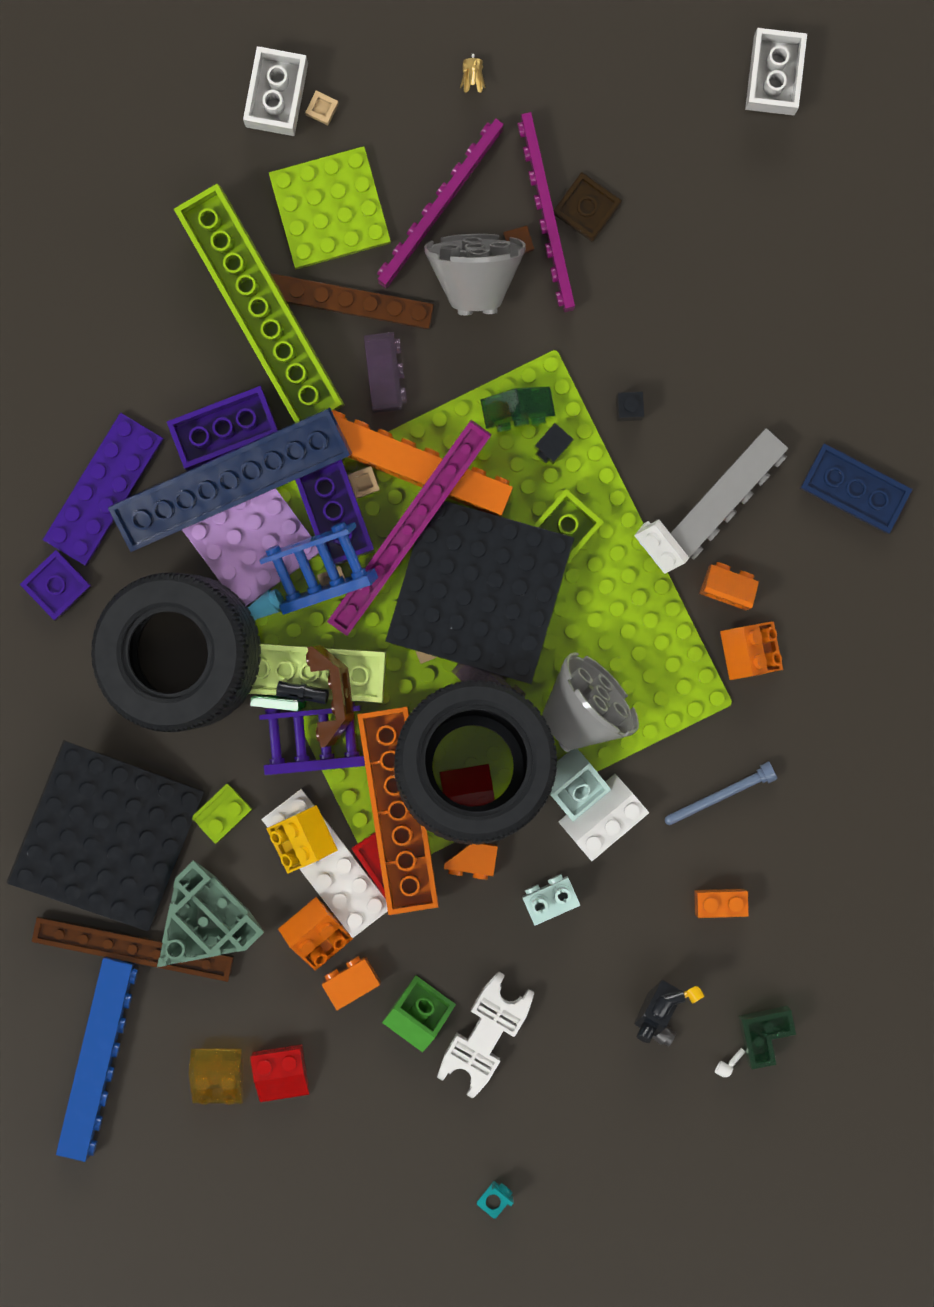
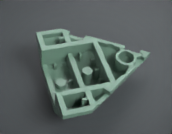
[157,860,264,967]

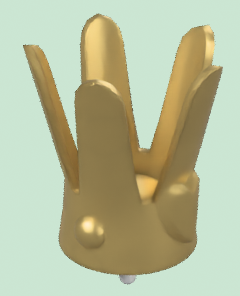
[460,54,486,93]

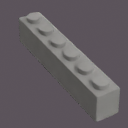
[670,428,788,560]

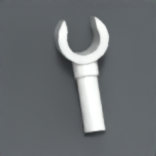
[715,1048,745,1077]

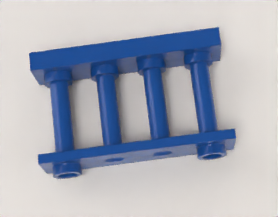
[259,522,378,615]

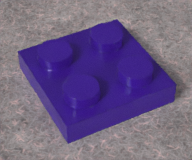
[20,550,92,621]

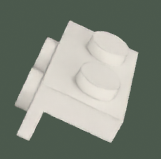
[634,519,689,574]

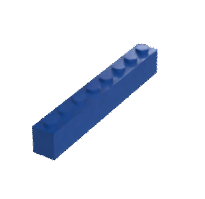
[56,957,138,1162]

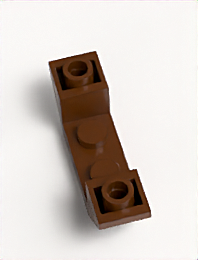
[306,645,354,748]

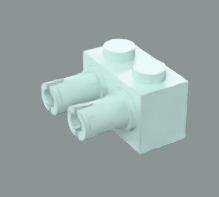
[522,874,580,926]

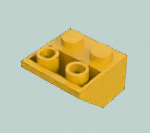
[266,805,338,874]

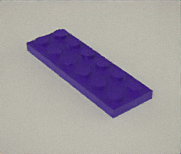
[43,412,164,566]

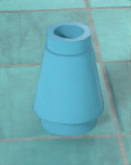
[248,589,285,620]

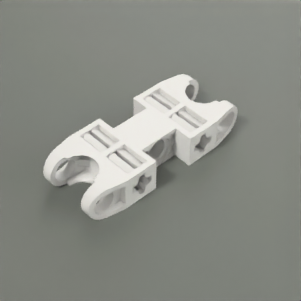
[437,972,534,1098]

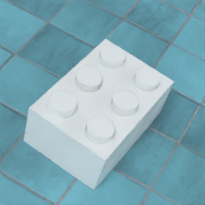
[745,28,807,115]
[243,46,308,136]

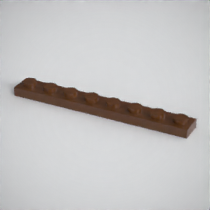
[270,273,434,329]
[32,916,234,982]

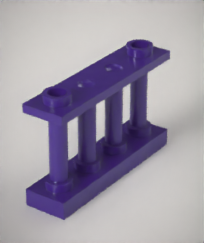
[259,701,365,775]

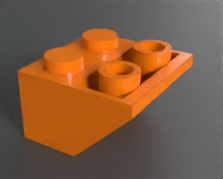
[720,621,783,680]
[278,897,353,971]

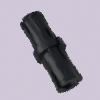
[276,680,329,705]

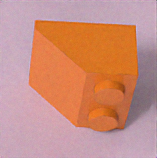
[699,562,759,611]

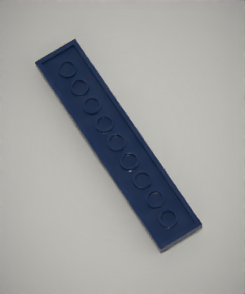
[108,407,352,552]

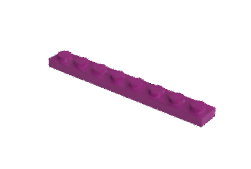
[517,112,575,312]
[377,119,504,289]

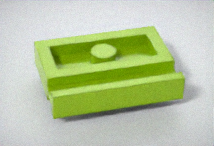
[192,783,252,844]

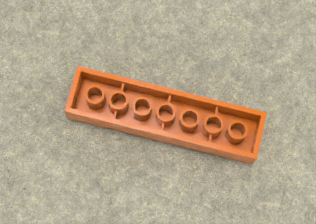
[332,410,513,517]
[357,707,439,915]

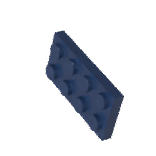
[800,444,913,534]

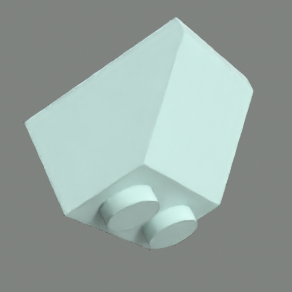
[550,749,611,822]

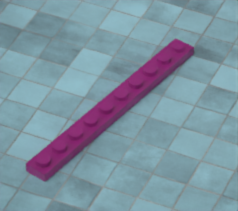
[327,420,492,636]

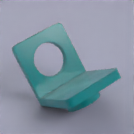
[477,1181,514,1219]

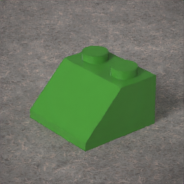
[382,975,456,1052]

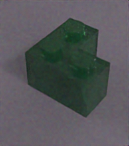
[480,387,555,432]
[738,1006,796,1070]

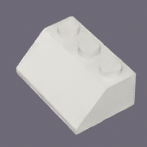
[558,774,649,861]

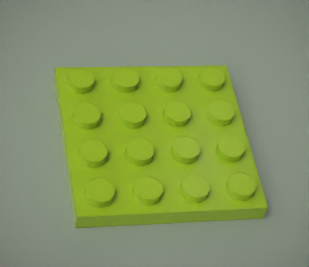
[269,146,391,269]

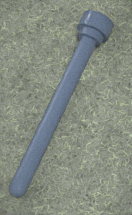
[665,761,777,825]

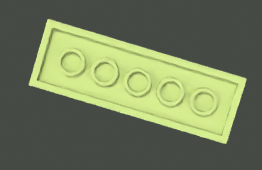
[249,644,386,703]

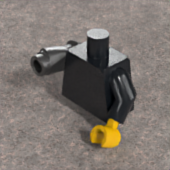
[634,980,704,1046]

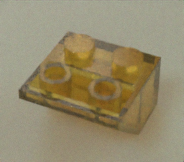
[189,1049,243,1105]

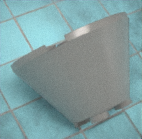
[425,234,526,315]
[542,652,639,752]

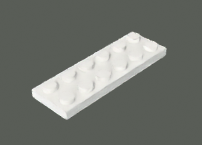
[261,789,388,938]

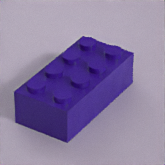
[167,386,278,471]
[295,459,375,566]

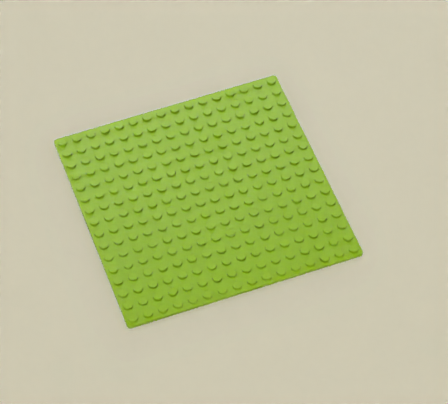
[247,350,732,854]

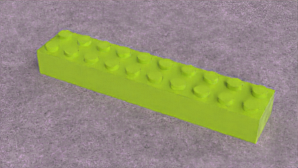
[174,184,345,423]

